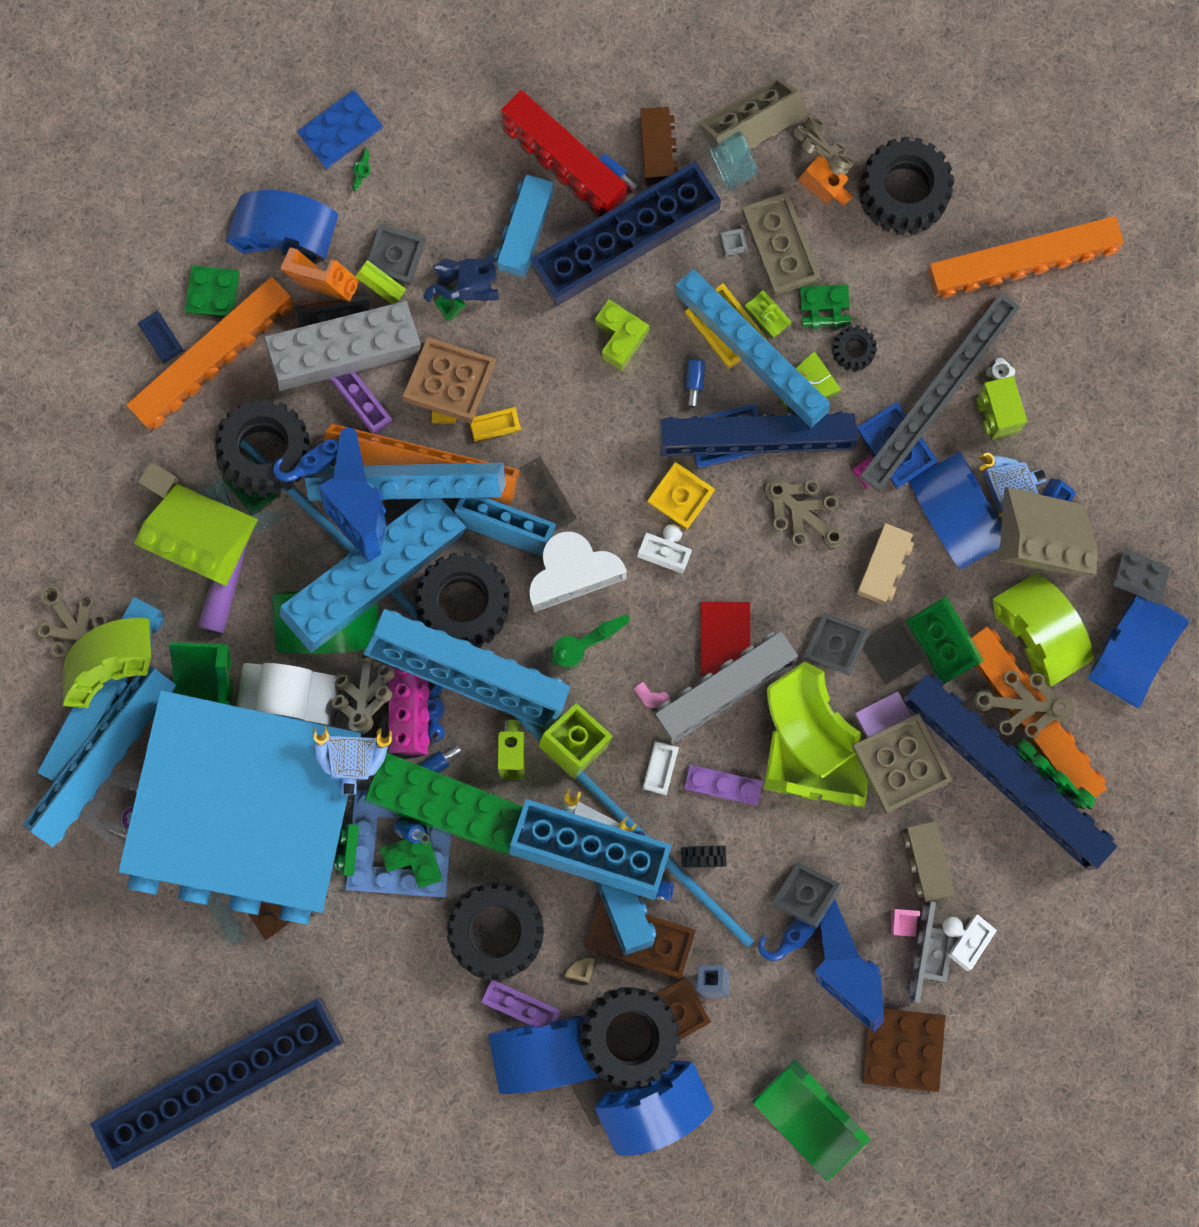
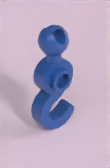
[428,684,445,742]

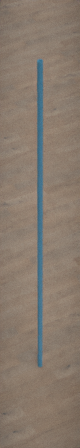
[239,438,754,948]

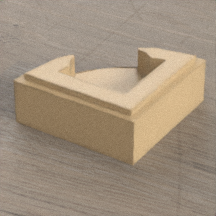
[565,958,595,983]

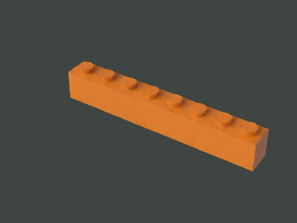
[927,216,1124,299]
[126,276,294,430]
[324,424,520,505]
[971,626,1107,799]

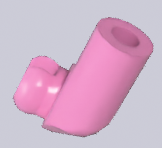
[634,682,670,708]

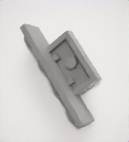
[908,901,954,1003]

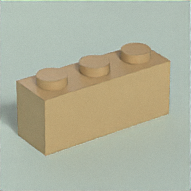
[856,523,914,605]

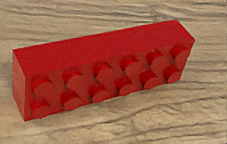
[501,90,627,217]

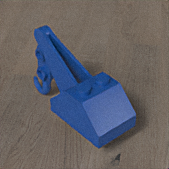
[273,428,386,562]
[758,899,884,1032]

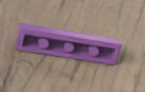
[329,372,392,434]
[198,542,248,634]

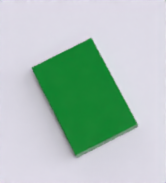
[906,596,984,684]

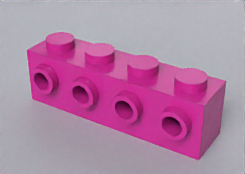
[389,665,430,760]

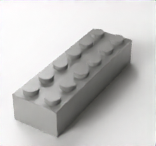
[265,301,421,391]
[656,631,798,745]

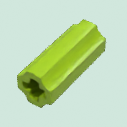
[355,260,406,305]

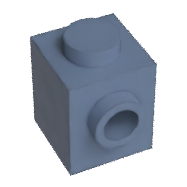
[696,965,730,998]

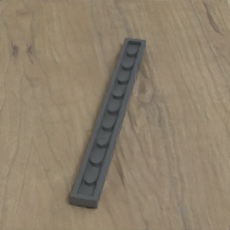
[859,293,1020,493]

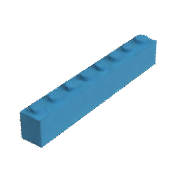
[676,269,830,428]
[305,462,506,501]
[37,597,164,782]
[22,666,176,847]

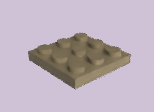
[851,714,953,814]

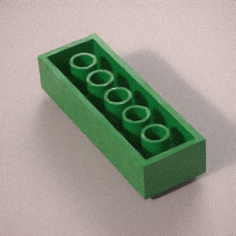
[363,753,523,856]

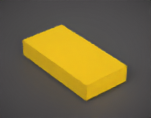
[469,407,521,443]

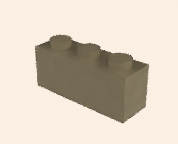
[902,821,955,902]

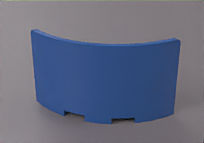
[226,190,338,264]
[910,451,1002,569]
[1087,595,1189,708]
[488,1015,599,1094]
[594,1060,713,1156]

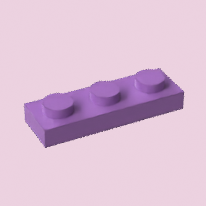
[684,765,763,806]
[481,980,561,1027]

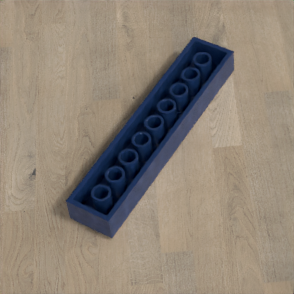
[902,674,1118,870]
[90,998,345,1170]

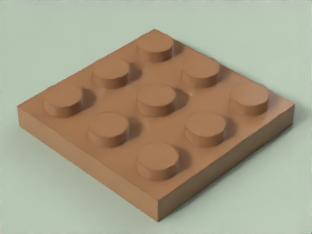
[403,337,496,424]

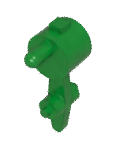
[550,614,630,670]

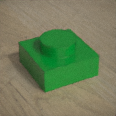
[434,286,466,321]

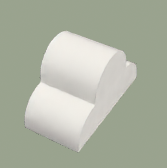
[530,532,627,613]
[236,663,339,727]

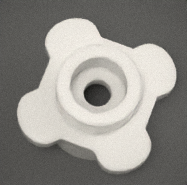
[986,358,1015,380]

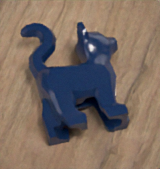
[423,253,499,302]

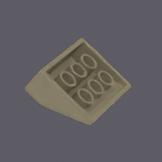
[999,487,1098,577]

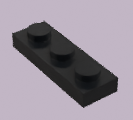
[296,295,370,327]

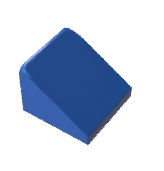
[1042,478,1076,502]

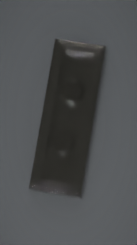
[519,457,577,531]

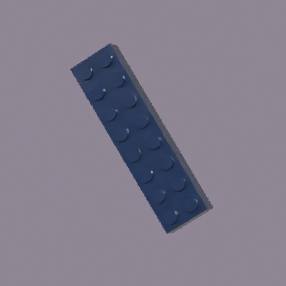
[530,161,721,307]

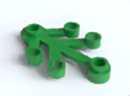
[1015,739,1096,810]

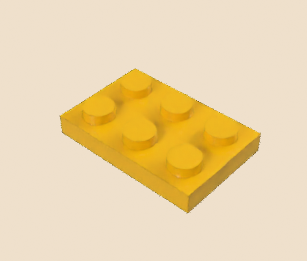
[685,283,767,370]

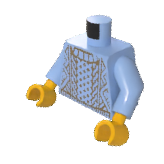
[977,453,1046,518]
[312,726,392,795]

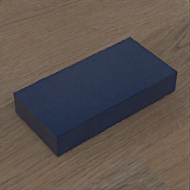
[138,311,184,364]

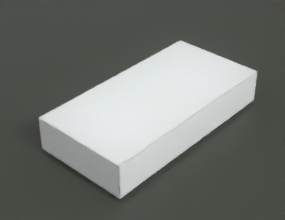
[642,741,679,795]

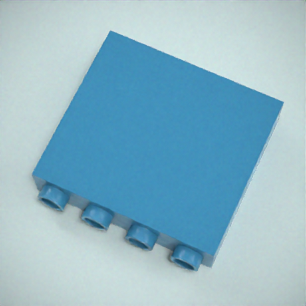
[119,691,361,925]

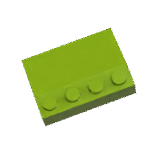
[134,484,258,586]

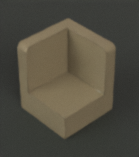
[138,463,180,499]

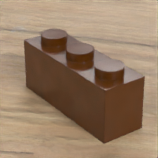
[640,107,678,185]

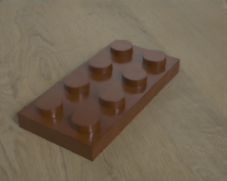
[585,899,696,979]
[606,978,711,1061]

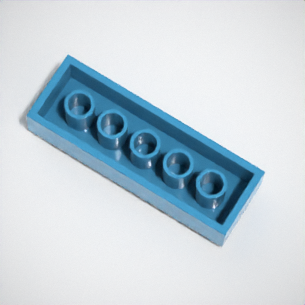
[509,799,672,900]

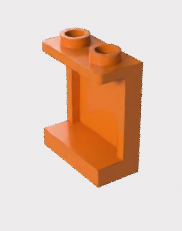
[280,248,359,302]

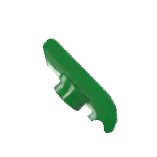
[352,148,371,191]

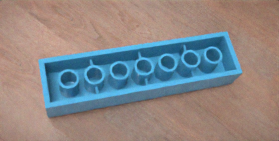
[279,498,466,653]
[364,609,570,730]

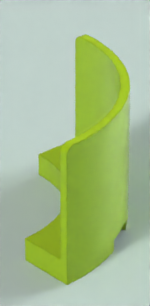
[993,573,1094,687]
[63,618,151,708]
[767,662,861,778]
[764,730,869,808]

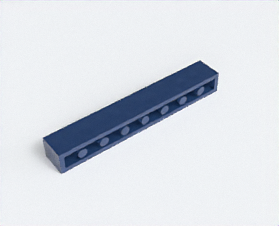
[658,411,858,456]

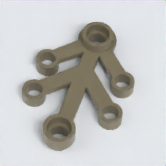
[793,115,855,175]
[765,479,844,548]
[37,586,108,658]
[332,648,395,734]
[974,671,1073,739]

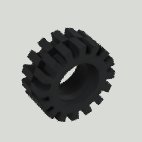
[832,325,877,372]
[681,846,727,868]

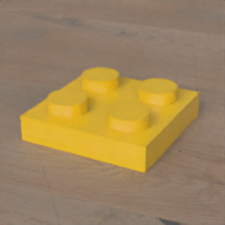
[647,462,715,530]

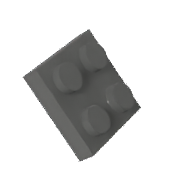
[368,224,426,285]
[1113,548,1170,605]
[804,613,870,676]
[772,862,842,929]

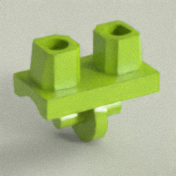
[745,290,792,339]

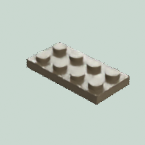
[742,192,821,296]

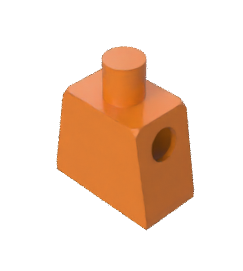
[797,154,853,206]

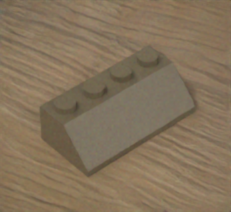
[698,77,808,162]

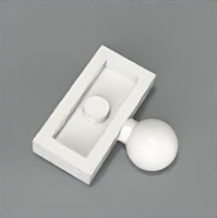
[637,524,692,574]
[943,915,997,971]

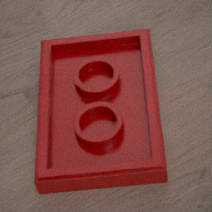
[701,602,750,675]

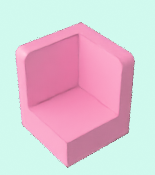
[890,909,920,937]

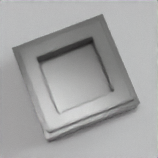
[719,228,749,257]

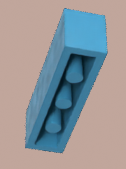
[495,174,554,278]
[455,497,556,557]
[595,882,656,956]

